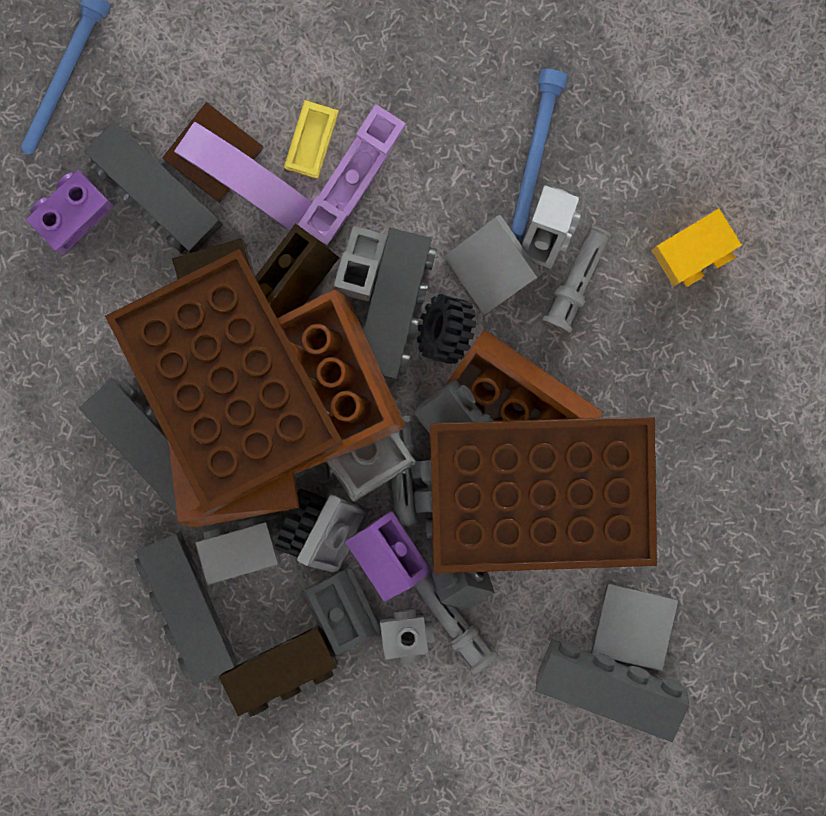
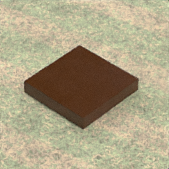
[162,102,264,203]

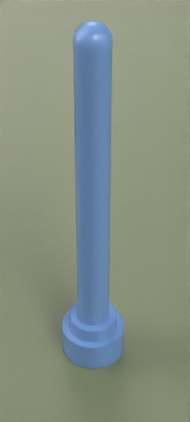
[21,0,112,155]
[511,69,568,241]

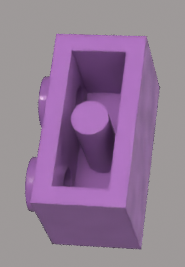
[26,170,114,255]
[345,511,431,602]

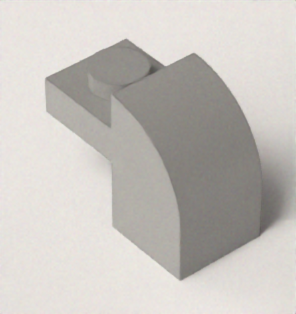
[333,226,388,302]

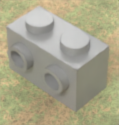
[522,185,581,269]
[196,516,281,585]

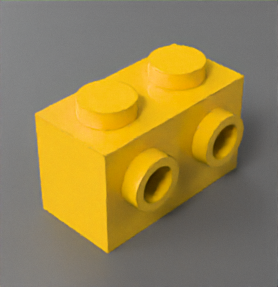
[651,208,742,287]

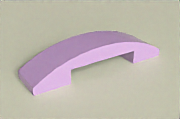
[298,104,406,246]
[174,122,312,231]

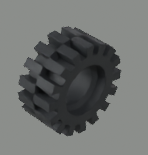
[417,294,476,364]
[275,488,327,558]

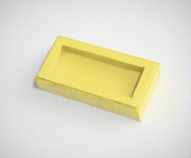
[284,100,339,180]

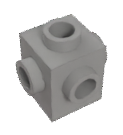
[380,608,435,663]

